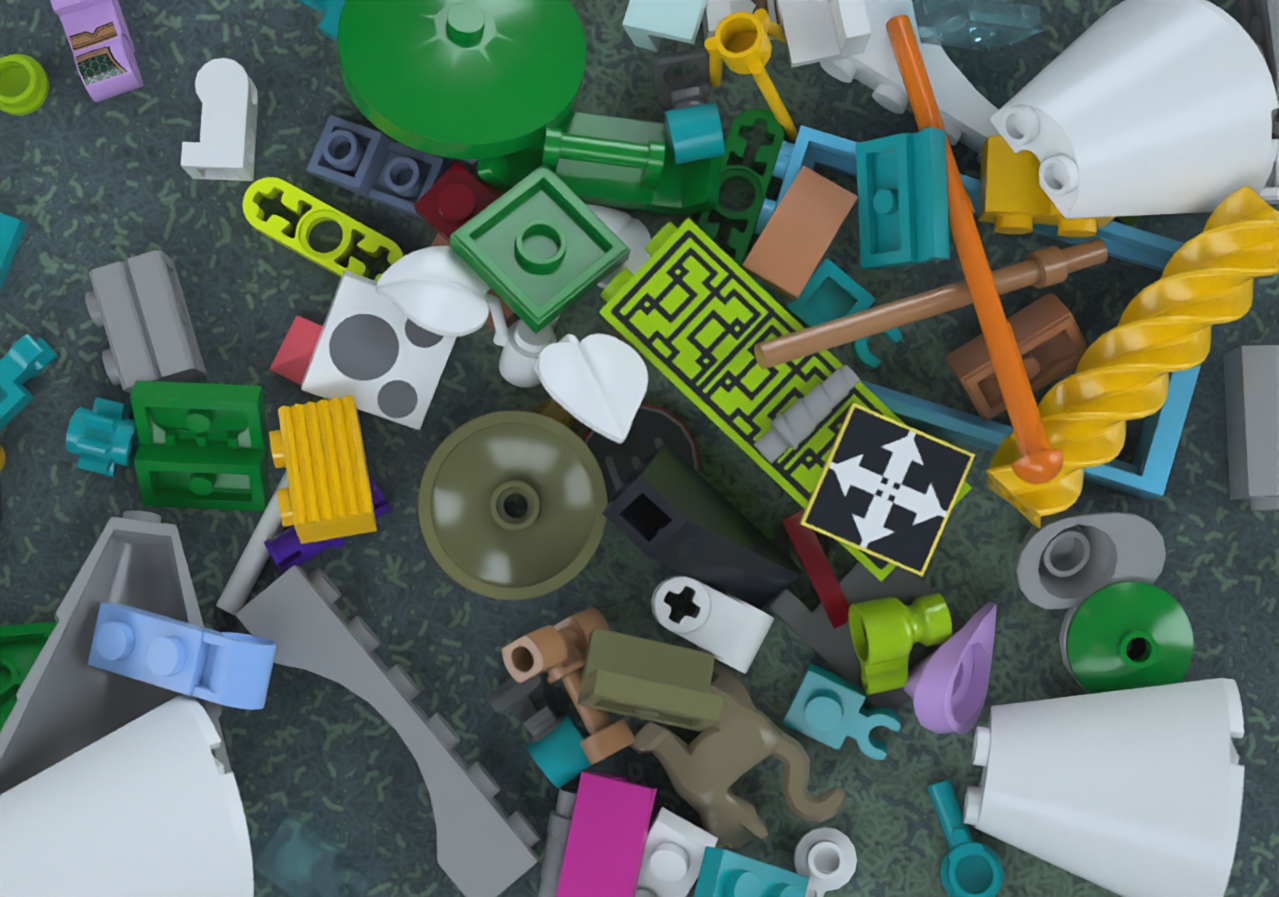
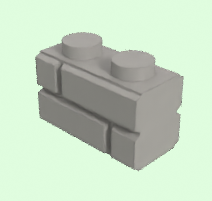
[85,250,207,394]

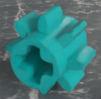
[66,397,140,477]

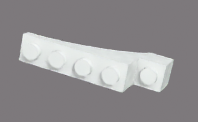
[820,0,1001,164]

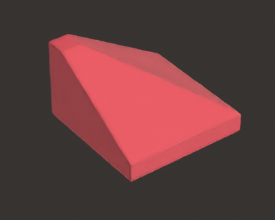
[269,315,323,385]

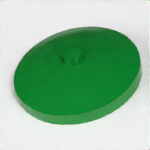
[337,0,587,159]

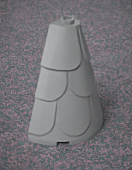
[0,511,232,795]

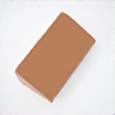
[945,293,1088,423]

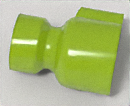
[848,593,952,695]

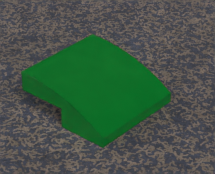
[130,380,269,511]

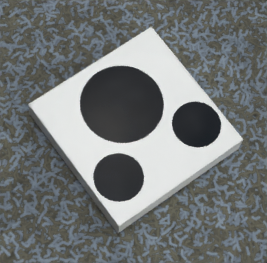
[301,270,456,430]

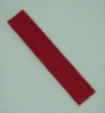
[782,509,849,629]

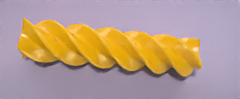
[985,186,1279,529]

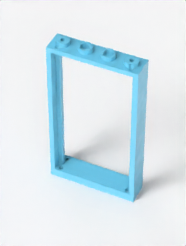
[746,125,1212,500]

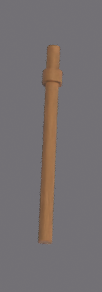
[754,238,1108,369]

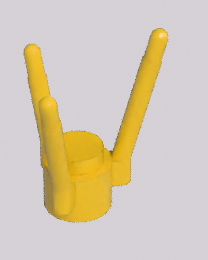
[704,9,798,141]

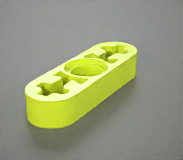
[243,177,404,282]

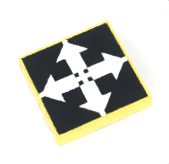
[799,403,975,577]

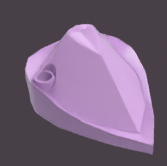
[904,601,997,735]

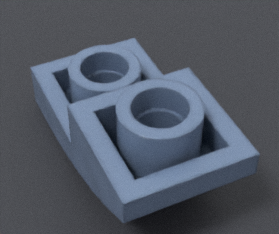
[307,115,451,221]

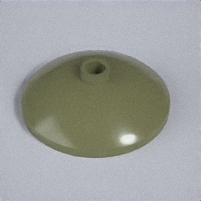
[418,410,608,600]

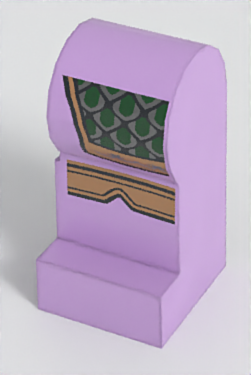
[50,0,143,102]

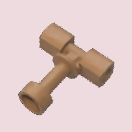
[502,607,636,765]

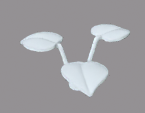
[375,204,651,444]

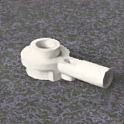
[793,826,857,897]

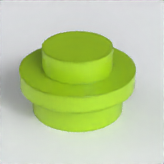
[0,54,50,116]

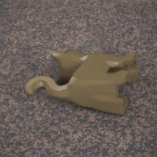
[630,658,846,851]

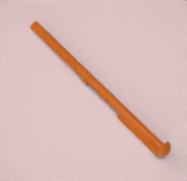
[885,15,1063,485]

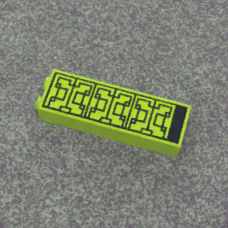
[599,218,972,582]

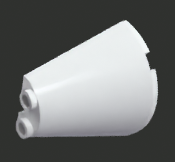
[989,0,1279,219]
[963,678,1244,897]
[0,694,254,897]

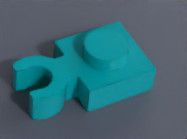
[784,258,902,369]
[782,662,901,760]

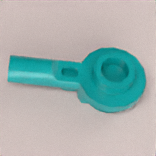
[926,778,1004,897]

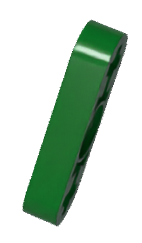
[697,108,784,267]

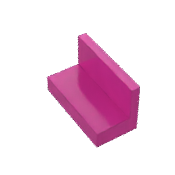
[556,771,656,897]

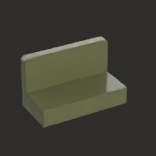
[577,628,724,731]

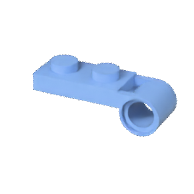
[88,603,277,710]

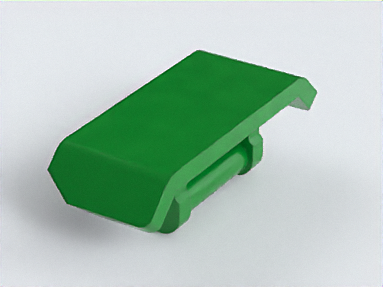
[477,111,721,215]

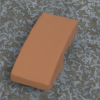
[741,165,858,302]

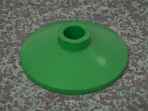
[1066,581,1193,694]

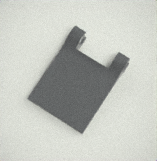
[765,559,967,712]

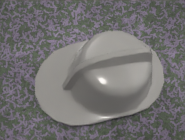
[1016,510,1166,609]

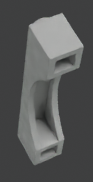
[235,565,541,897]

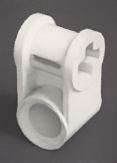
[651,576,775,674]

